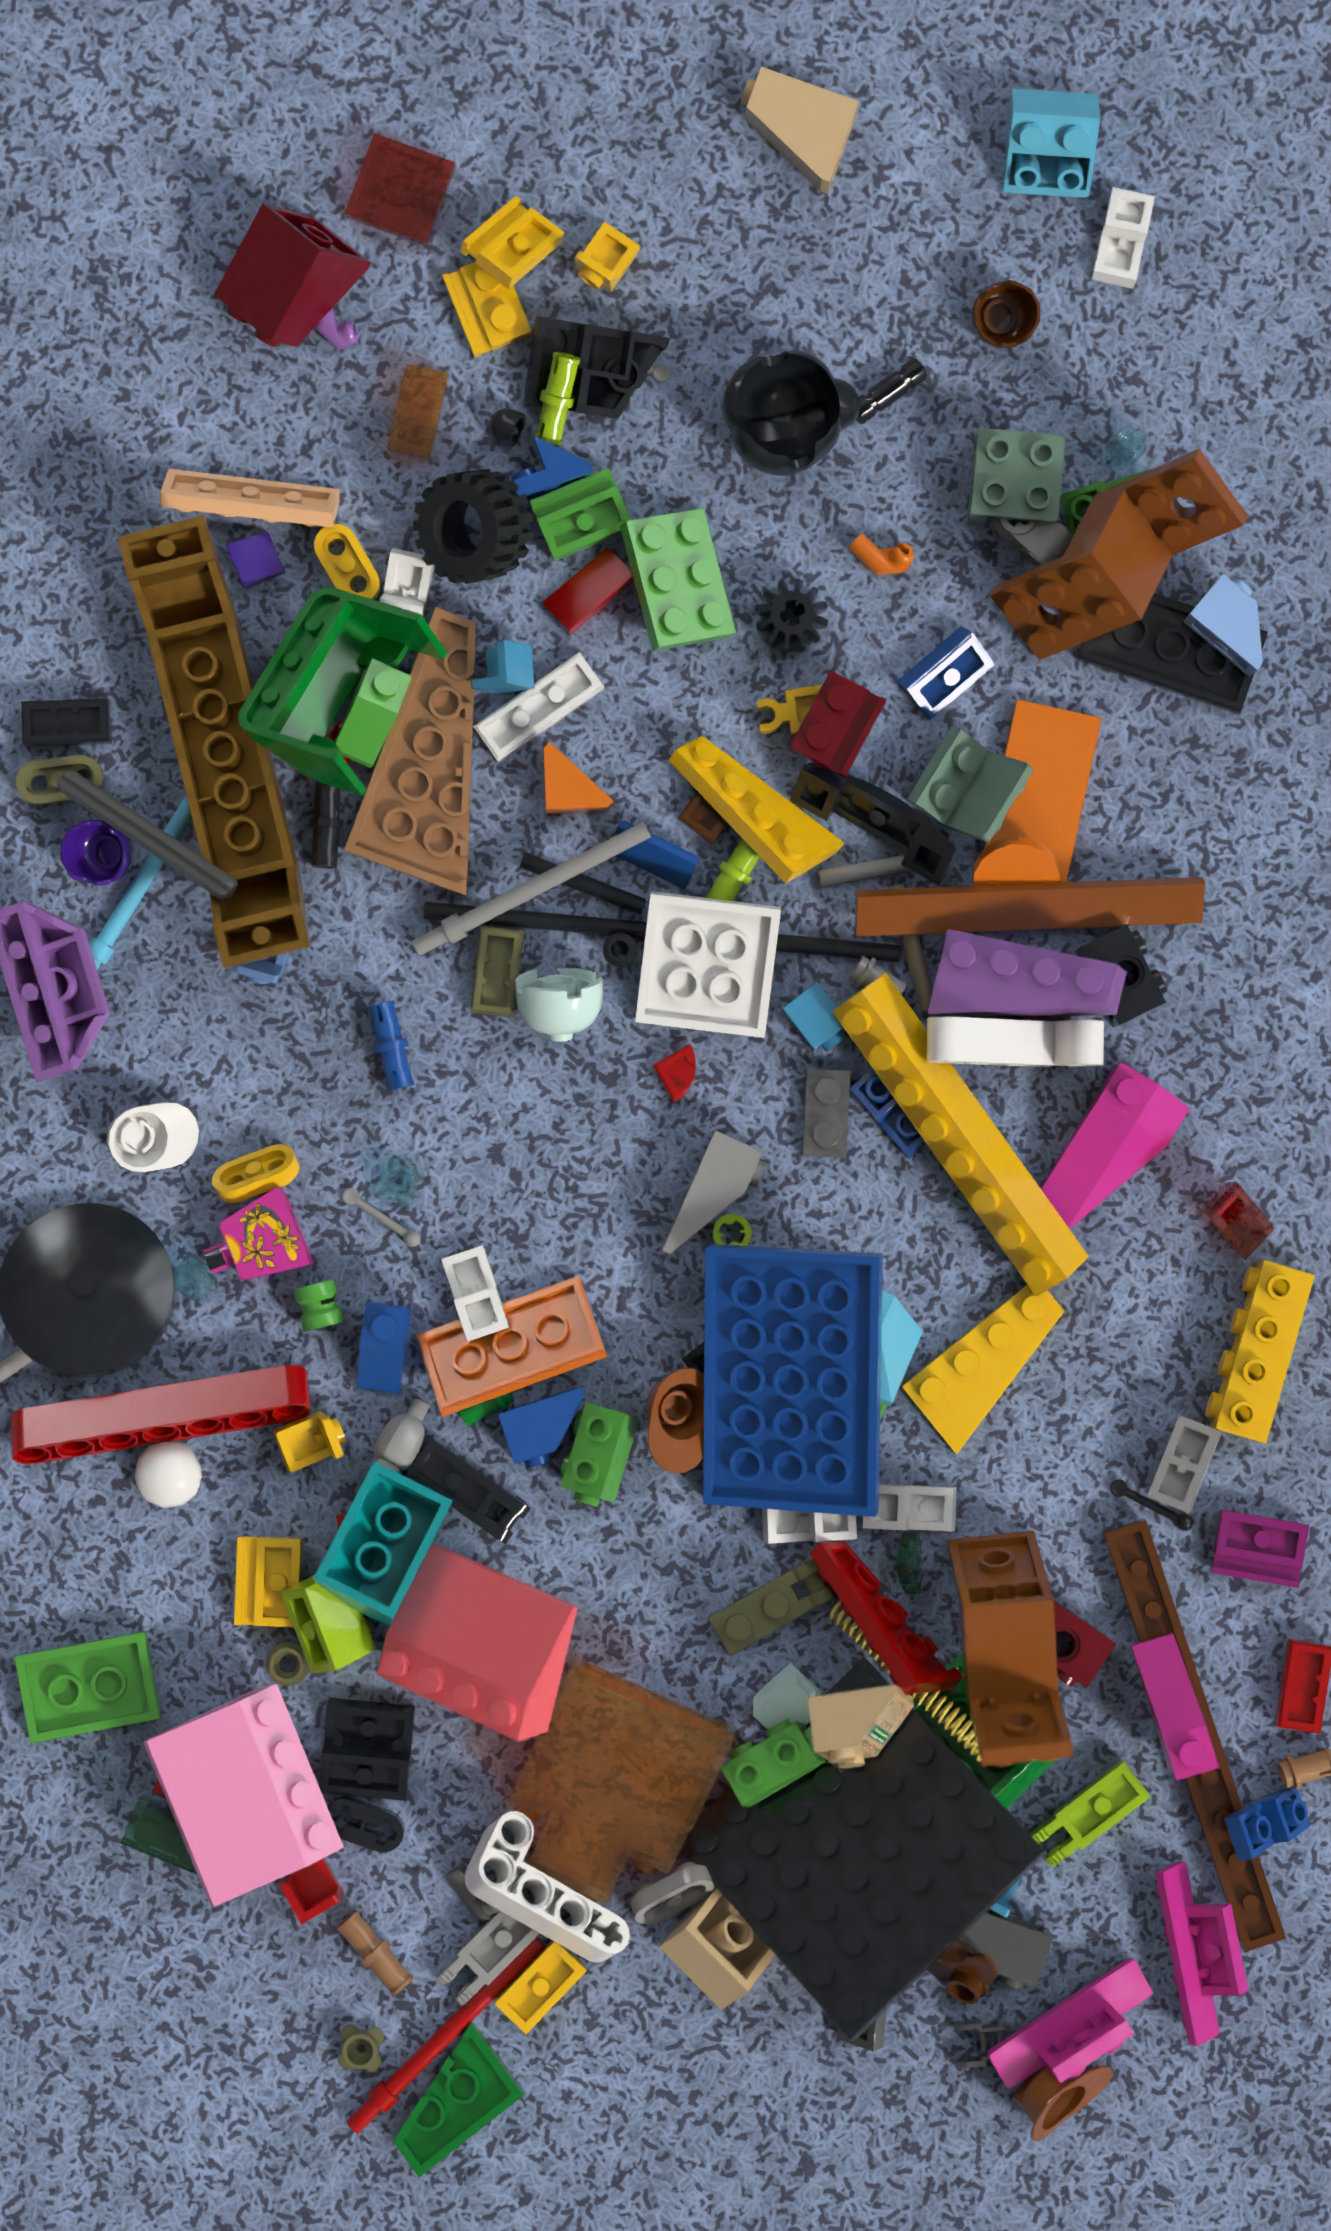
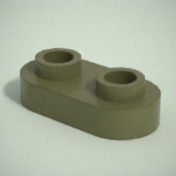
[16,755,105,806]

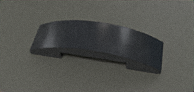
[790,764,956,886]

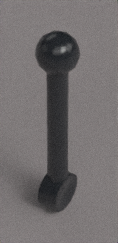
[1110,1479,1193,1531]

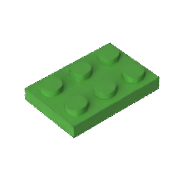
[620,508,736,651]
[14,1630,162,1743]

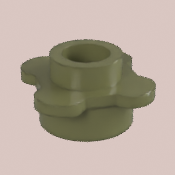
[338,2025,384,2072]

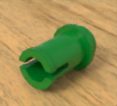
[458,1392,514,1427]

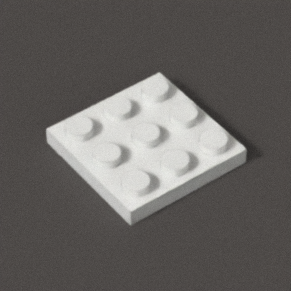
[635,891,781,1038]

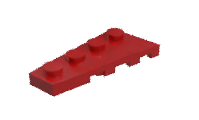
[809,1541,964,1695]

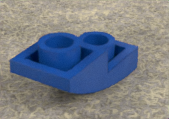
[850,1069,926,1159]
[1224,1787,1310,1861]

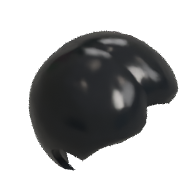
[722,350,860,476]

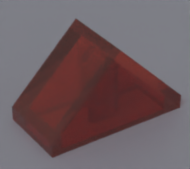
[1196,1182,1275,1260]

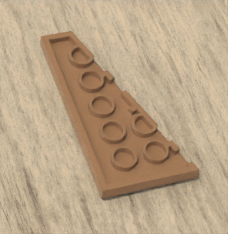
[344,607,477,897]

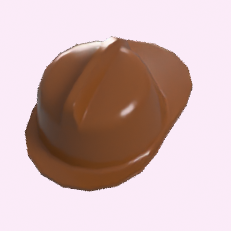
[645,1368,704,1473]
[1014,2065,1113,2141]

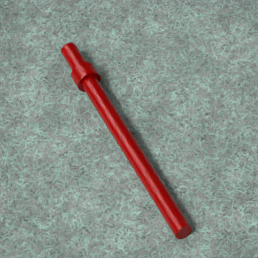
[346,1936,546,2134]

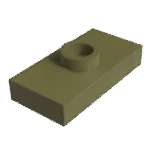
[470,926,524,1018]

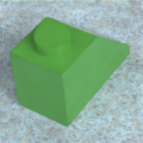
[335,659,412,768]

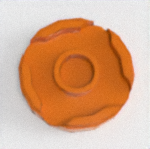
[972,836,1060,886]

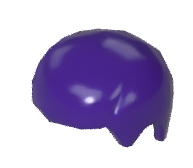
[60,820,132,886]

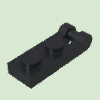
[406,1438,531,1544]

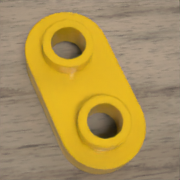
[314,524,381,600]
[212,1144,300,1203]

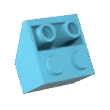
[1003,88,1101,198]

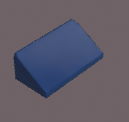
[896,626,995,720]
[614,820,699,889]

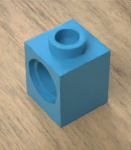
[782,982,847,1052]

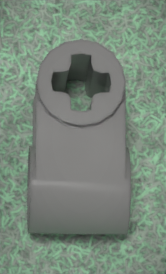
[994,518,1073,566]

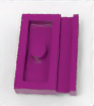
[1210,1509,1309,1588]

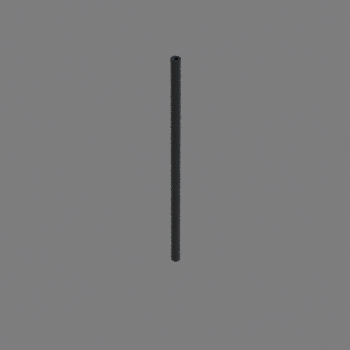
[424,901,900,962]

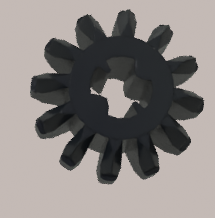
[755,579,828,654]

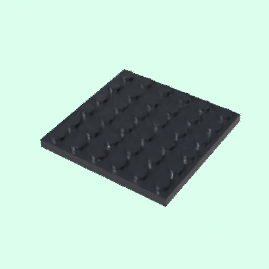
[676,1657,1047,2041]

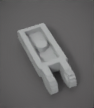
[436,1891,540,2006]

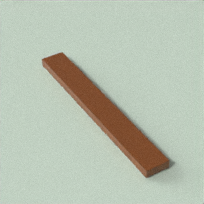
[855,877,1205,936]

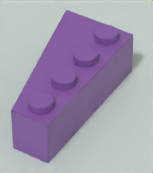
[927,929,1127,1019]

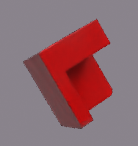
[280,1858,344,1925]

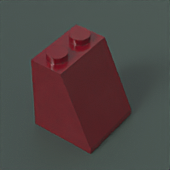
[214,203,371,347]

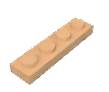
[160,469,340,528]

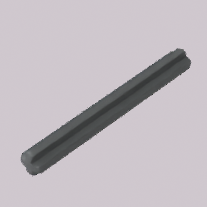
[57,770,238,900]

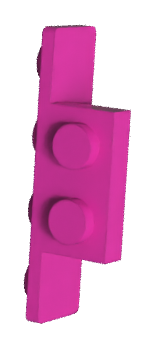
[1156,1862,1249,2046]
[987,1957,1153,2089]

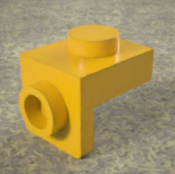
[575,221,640,292]
[272,1410,346,1473]

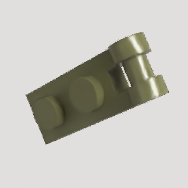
[708,1557,836,1657]

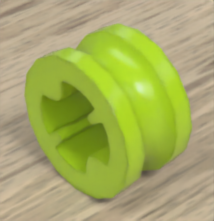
[713,1214,751,1246]

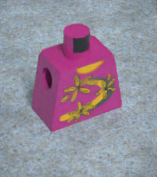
[203,1187,314,1280]

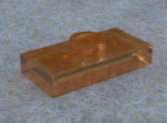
[387,364,450,460]

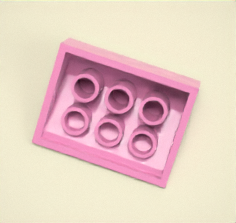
[143,1684,344,1907]

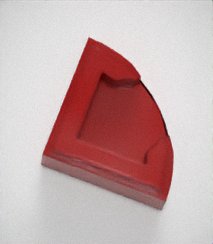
[653,1044,696,1103]

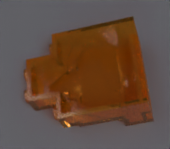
[508,1650,736,1904]

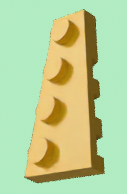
[669,735,844,884]
[901,1285,1064,1455]

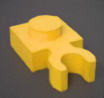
[756,685,822,735]

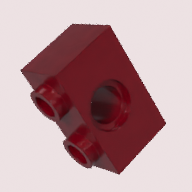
[1053,1600,1116,1688]

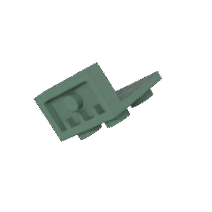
[967,428,1065,526]
[907,726,1033,842]

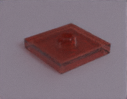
[345,133,456,247]

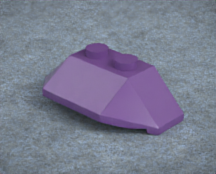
[0,901,110,1082]

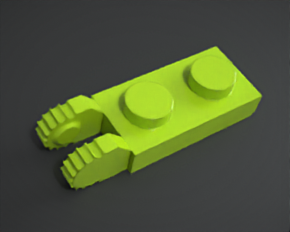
[1030,1759,1151,1867]

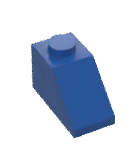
[357,1301,413,1394]
[498,1385,585,1469]

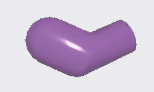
[315,308,359,349]

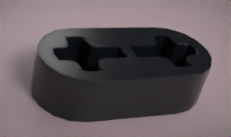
[327,1796,405,1852]

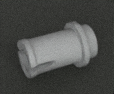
[849,956,907,994]

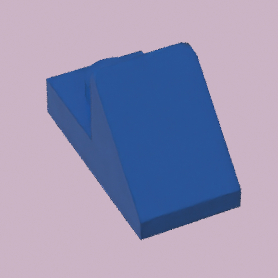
[511,437,593,502]

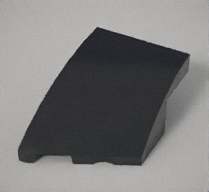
[523,316,670,419]

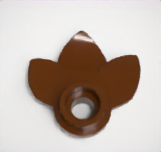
[927,1938,997,2004]

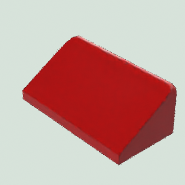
[542,547,634,636]

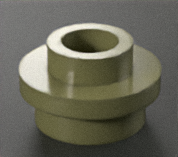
[266,1641,310,1686]

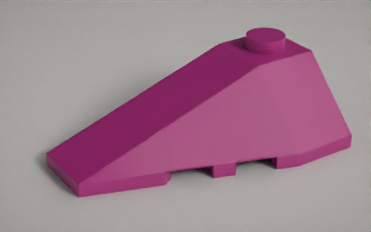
[1040,1062,1190,1229]

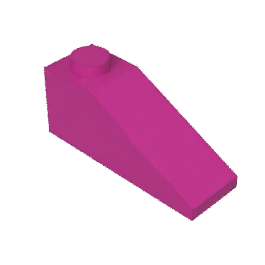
[1130,1633,1219,1781]

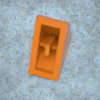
[544,742,614,814]

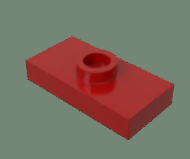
[1275,1638,1331,1734]

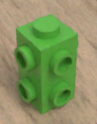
[561,1402,639,1507]
[721,1719,826,1807]

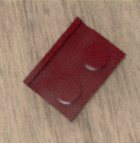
[789,670,887,779]

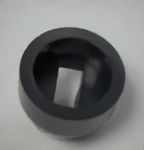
[489,408,526,447]

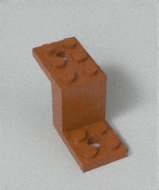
[990,448,1248,660]
[947,1531,1073,1766]

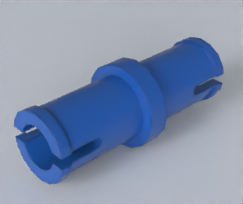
[367,1000,415,1091]

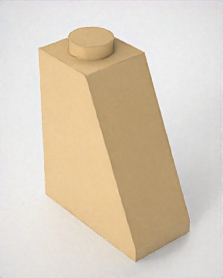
[741,67,859,194]

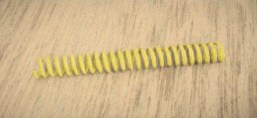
[830,1600,981,1761]

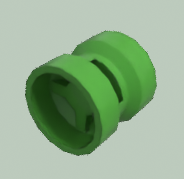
[292,1279,345,1332]

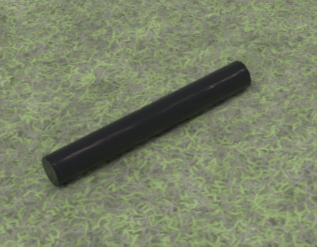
[519,852,646,915]

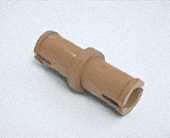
[336,1911,414,1997]

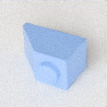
[1183,574,1263,677]

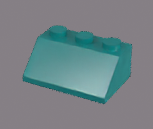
[313,1461,453,1627]

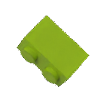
[281,1575,376,1674]

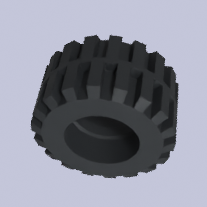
[413,469,534,584]

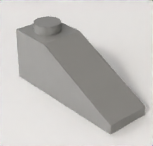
[662,1131,767,1254]

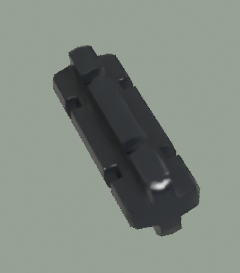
[856,358,927,424]

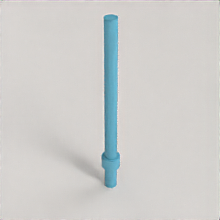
[89,795,192,970]

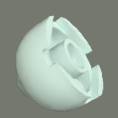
[515,968,603,1042]

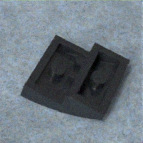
[319,1697,416,1801]

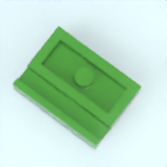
[529,468,631,562]

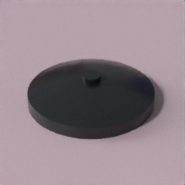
[0,1203,176,1378]

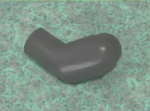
[445,1863,500,1920]

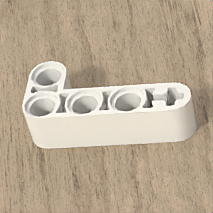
[927,1017,1104,1068]
[465,1811,630,1963]

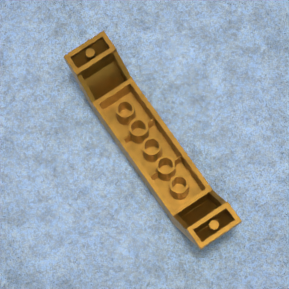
[117,515,311,969]

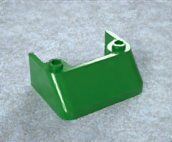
[238,587,447,796]

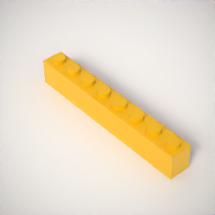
[832,973,1089,1296]

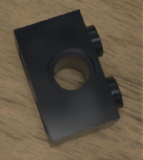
[1076,924,1167,1027]

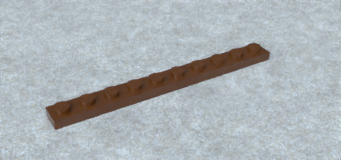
[1102,1518,1286,1952]

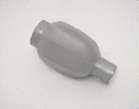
[374,1398,430,1473]

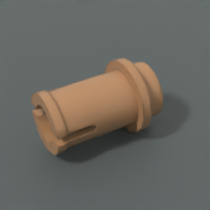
[1277,1747,1331,1790]

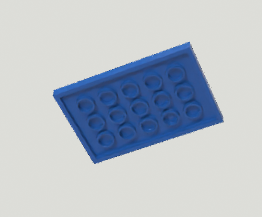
[703,1244,883,1517]

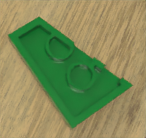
[393,2022,526,2177]

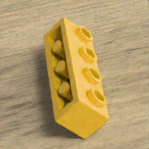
[1205,1260,1315,1444]

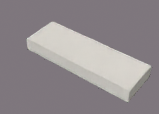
[473,652,605,763]

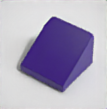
[226,532,286,589]

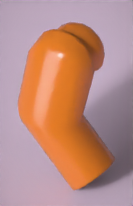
[848,533,914,575]

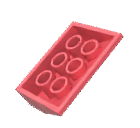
[377,1544,578,1742]

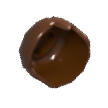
[972,280,1040,348]

